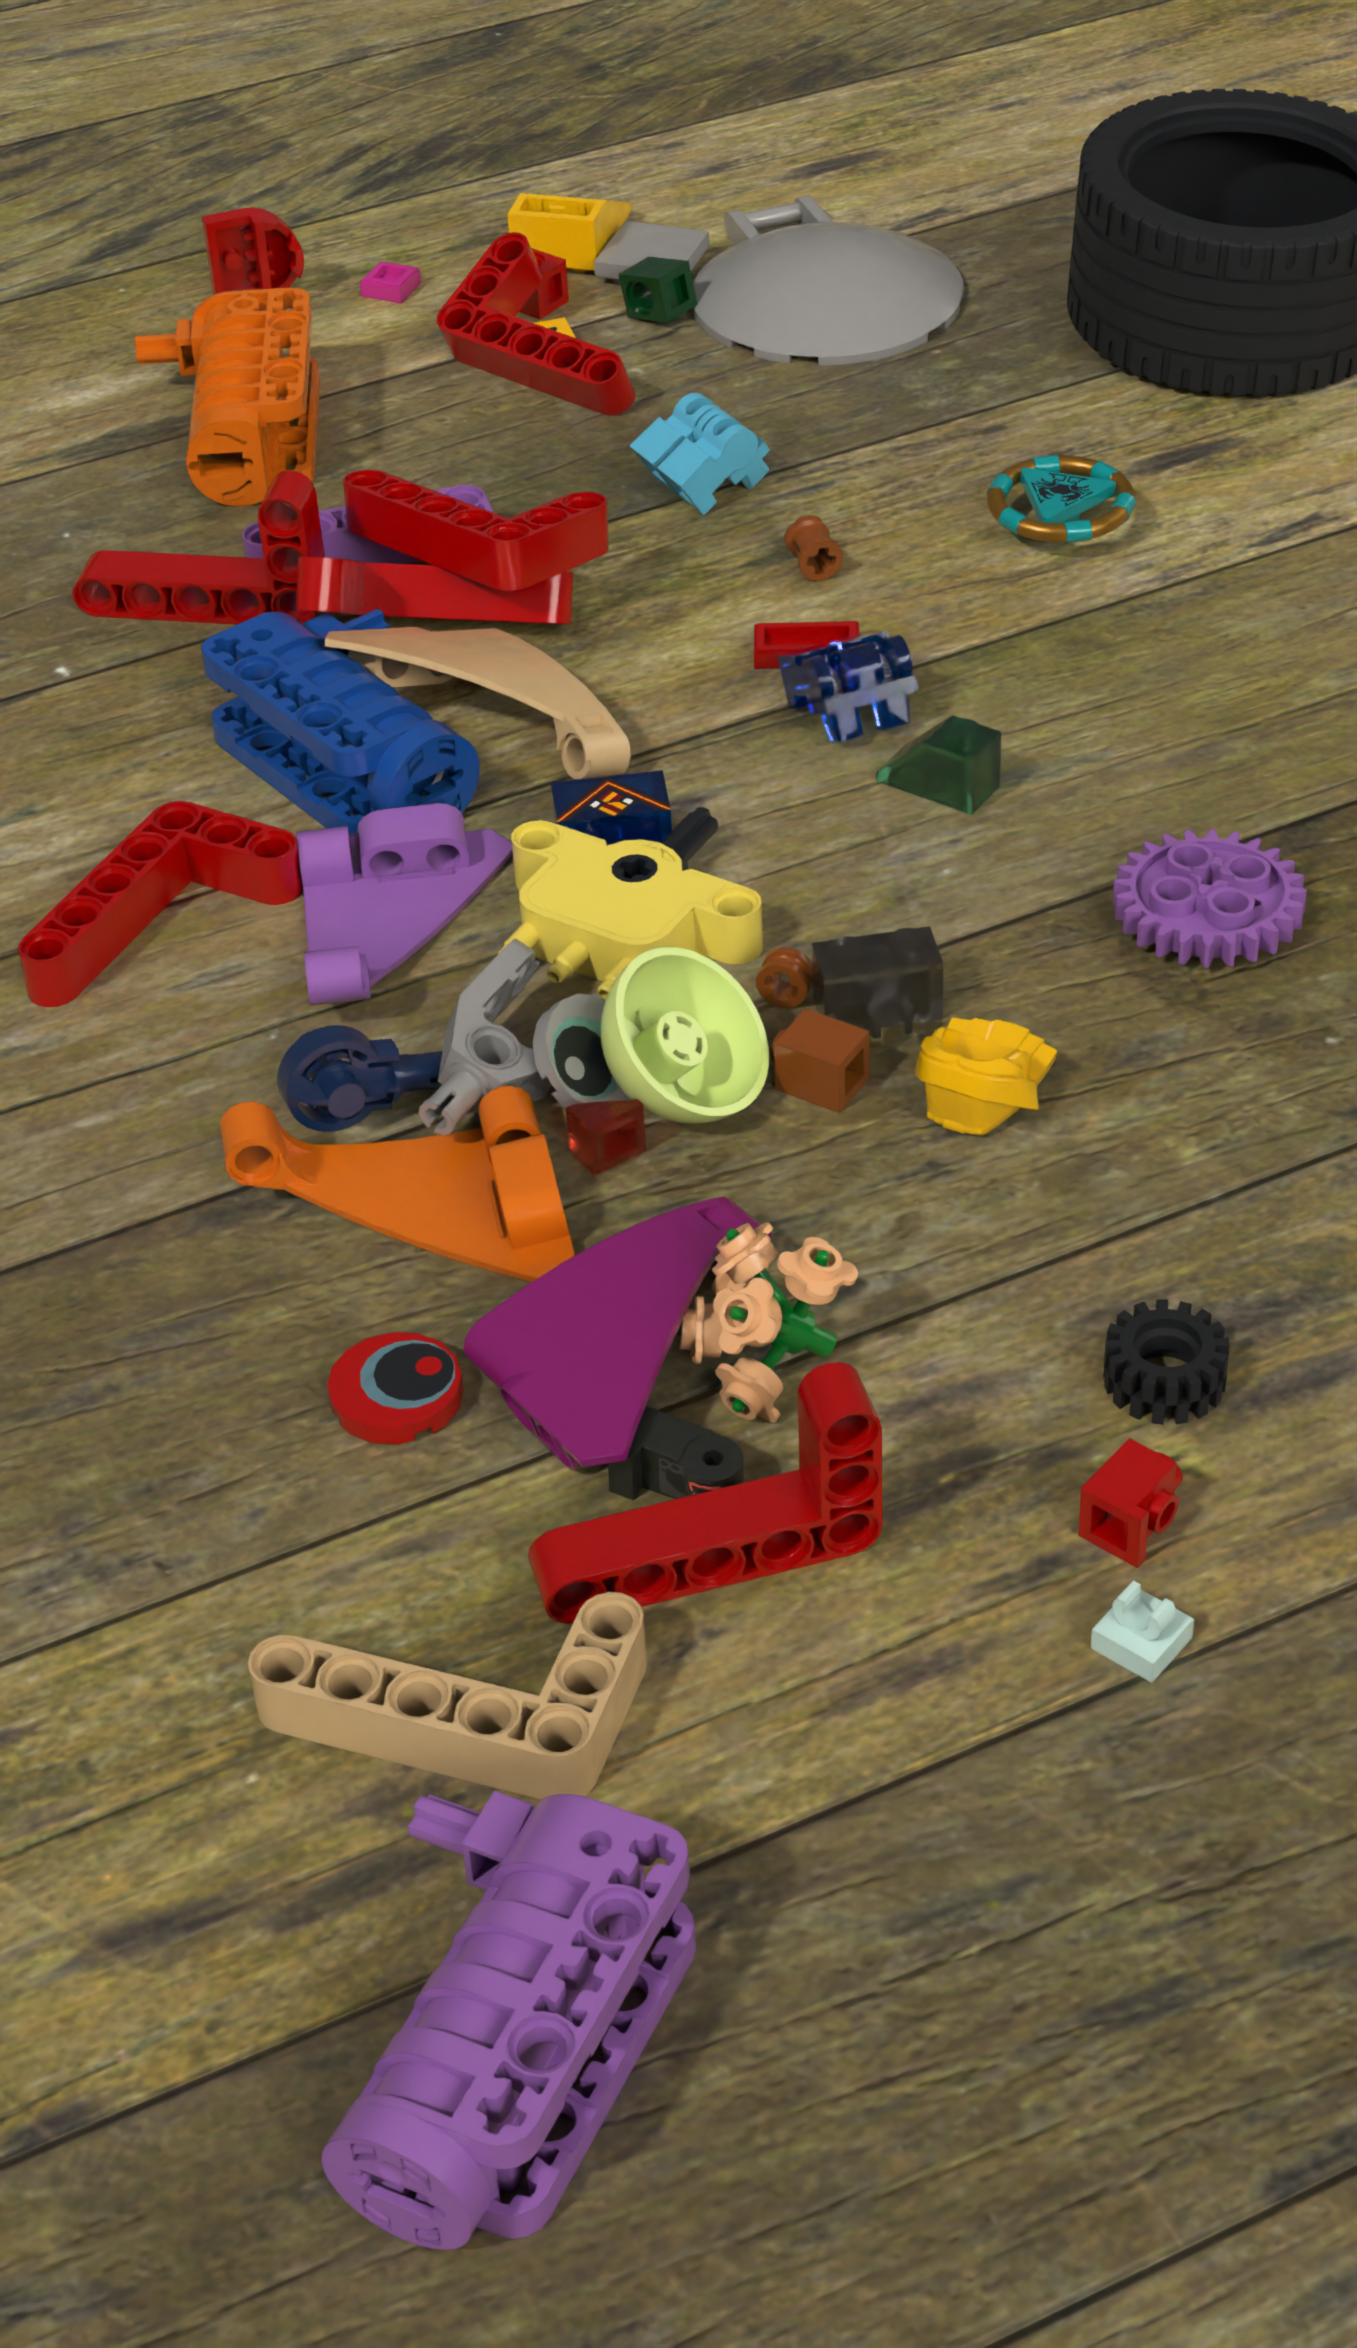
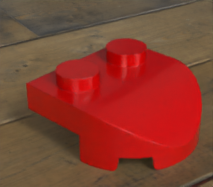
[202,207,304,295]

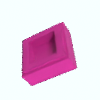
[360,261,421,303]

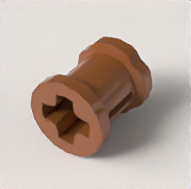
[784,515,843,581]

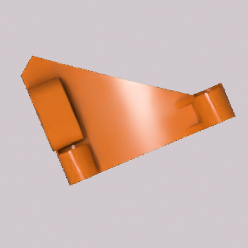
[220,1086,575,1282]

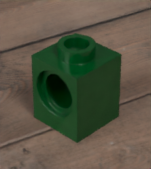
[618,256,697,323]

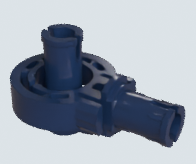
[277,1025,442,1132]

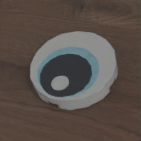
[532,993,631,1117]

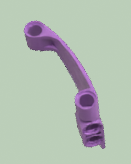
[296,803,513,1006]

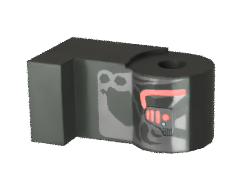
[608,1406,744,1500]

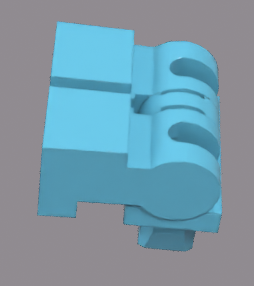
[630,393,770,516]

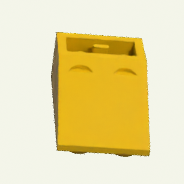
[507,193,632,273]

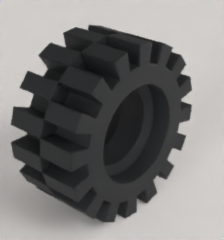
[1103,1299,1230,1425]

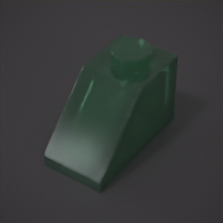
[876,715,1001,815]

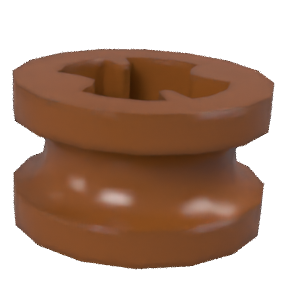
[756,947,815,1008]

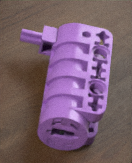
[321,1791,696,2250]

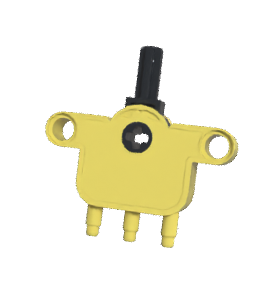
[497,807,763,1000]

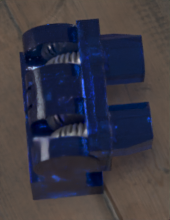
[778,630,919,742]

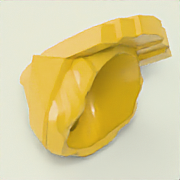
[914,1017,1058,1135]

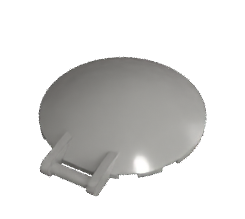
[692,195,964,366]

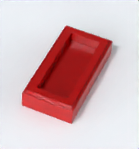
[754,621,860,669]

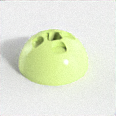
[601,947,769,1124]

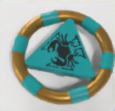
[987,455,1136,543]

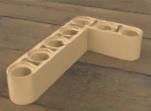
[248,1592,647,1800]

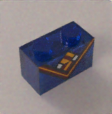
[551,770,672,846]

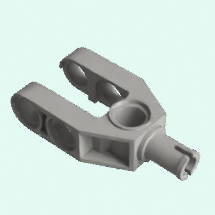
[419,939,605,1135]

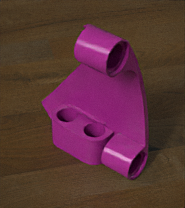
[464,1197,773,1471]

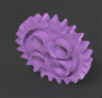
[1113,829,1307,968]

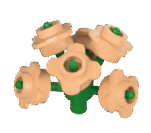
[676,1222,858,1423]

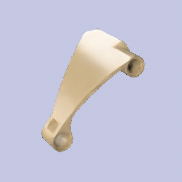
[325,627,631,780]

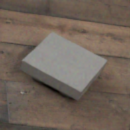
[594,221,710,285]

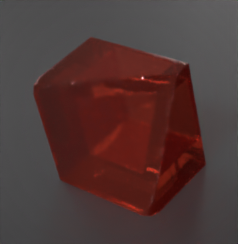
[566,1099,646,1176]

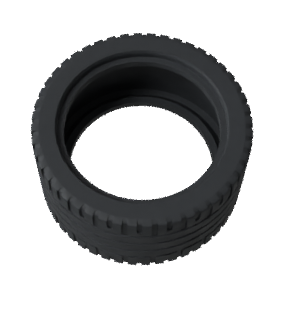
[1067,89,1357,397]

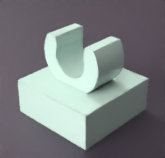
[1091,1580,1194,1683]

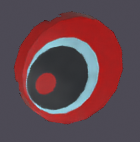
[327,1332,464,1445]

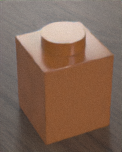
[770,1008,870,1113]

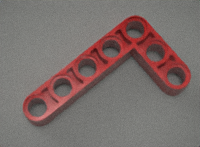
[436,232,635,416]
[72,470,325,625]
[343,470,609,591]
[296,557,573,625]
[18,801,303,1008]
[528,1362,883,1624]

